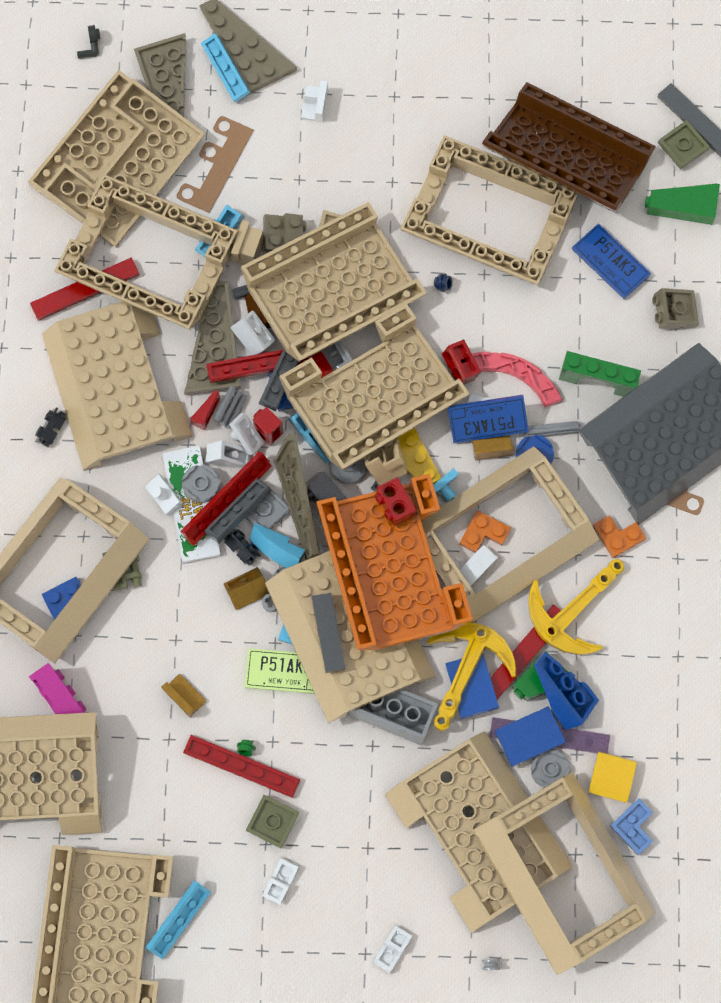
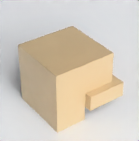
[229,220,264,265]
[364,438,407,486]

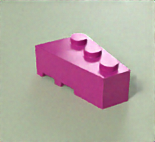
[28,663,87,714]

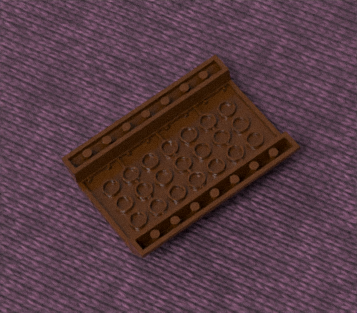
[482,82,656,214]

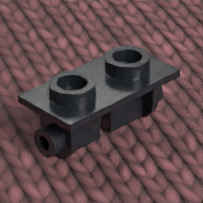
[35,407,66,447]
[224,529,261,566]

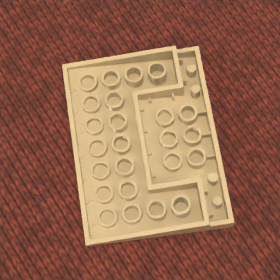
[28,70,205,247]

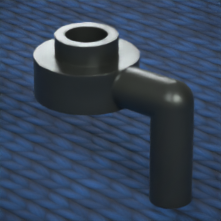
[77,25,101,59]

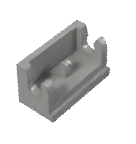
[321,340,352,371]

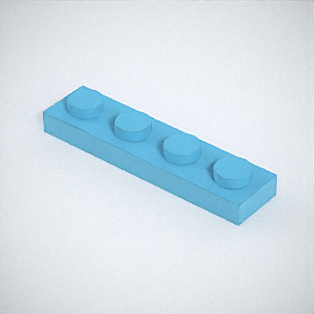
[201,33,250,103]
[146,880,211,960]

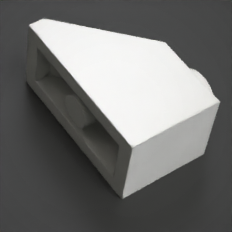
[206,440,250,468]

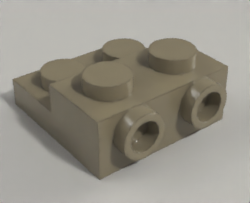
[263,213,306,252]
[652,288,699,329]

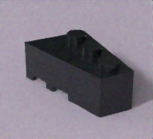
[306,471,348,505]

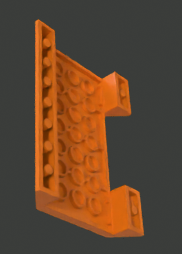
[316,473,473,651]

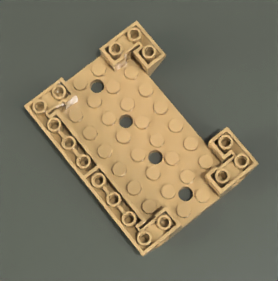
[0,712,102,835]
[385,731,573,933]

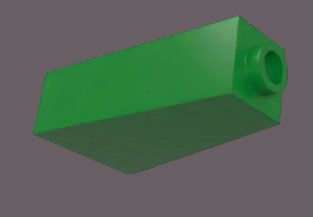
[644,183,720,225]

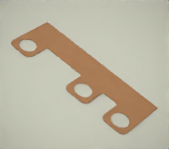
[176,116,254,213]

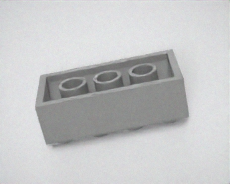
[349,689,438,746]

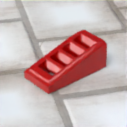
[190,390,220,430]

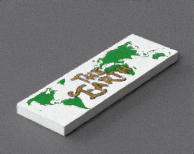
[162,446,221,563]

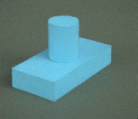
[433,468,458,502]

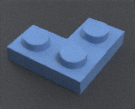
[610,798,653,856]

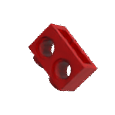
[442,339,481,385]
[253,407,284,446]
[375,477,416,526]

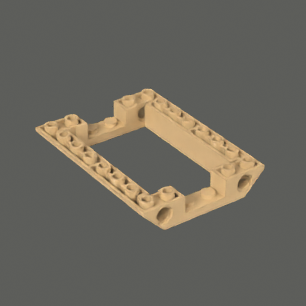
[400,135,578,286]
[54,174,238,330]
[421,446,599,623]
[0,477,150,664]
[473,772,655,975]

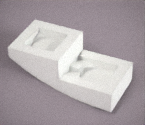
[459,545,498,587]
[262,857,299,905]
[373,925,412,974]

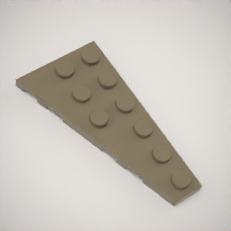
[199,0,297,94]
[134,33,186,117]
[184,281,241,395]
[273,433,320,560]

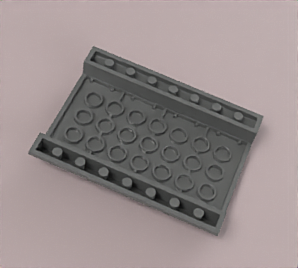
[578,343,721,525]

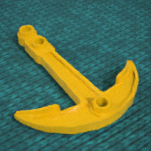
[528,559,624,655]
[427,623,516,732]

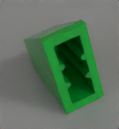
[512,651,568,701]

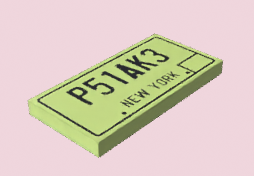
[245,648,315,694]

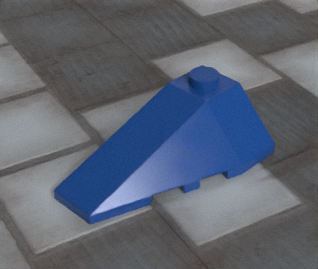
[534,652,599,730]

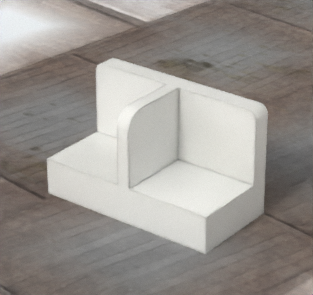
[301,80,328,122]
[230,310,275,355]

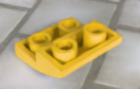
[588,751,637,803]

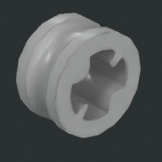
[262,594,277,612]
[482,959,500,970]

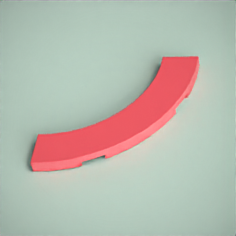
[472,352,562,407]

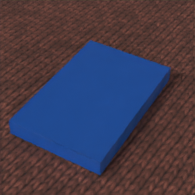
[445,653,500,719]
[495,706,566,767]

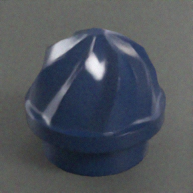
[434,273,452,292]

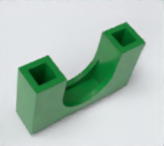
[559,351,641,397]

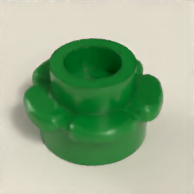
[237,739,256,756]

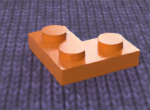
[459,510,511,553]
[593,515,646,558]

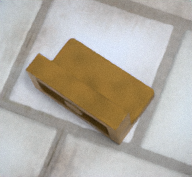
[472,435,514,460]
[223,567,269,610]
[161,674,206,717]

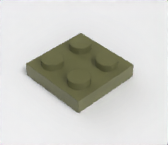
[658,120,710,170]
[246,795,300,849]

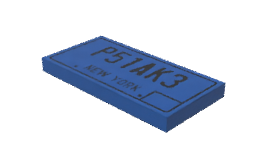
[572,223,651,299]
[448,394,529,443]

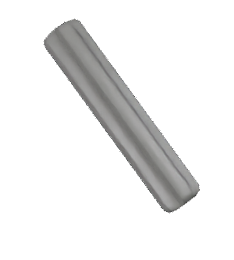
[524,421,580,437]

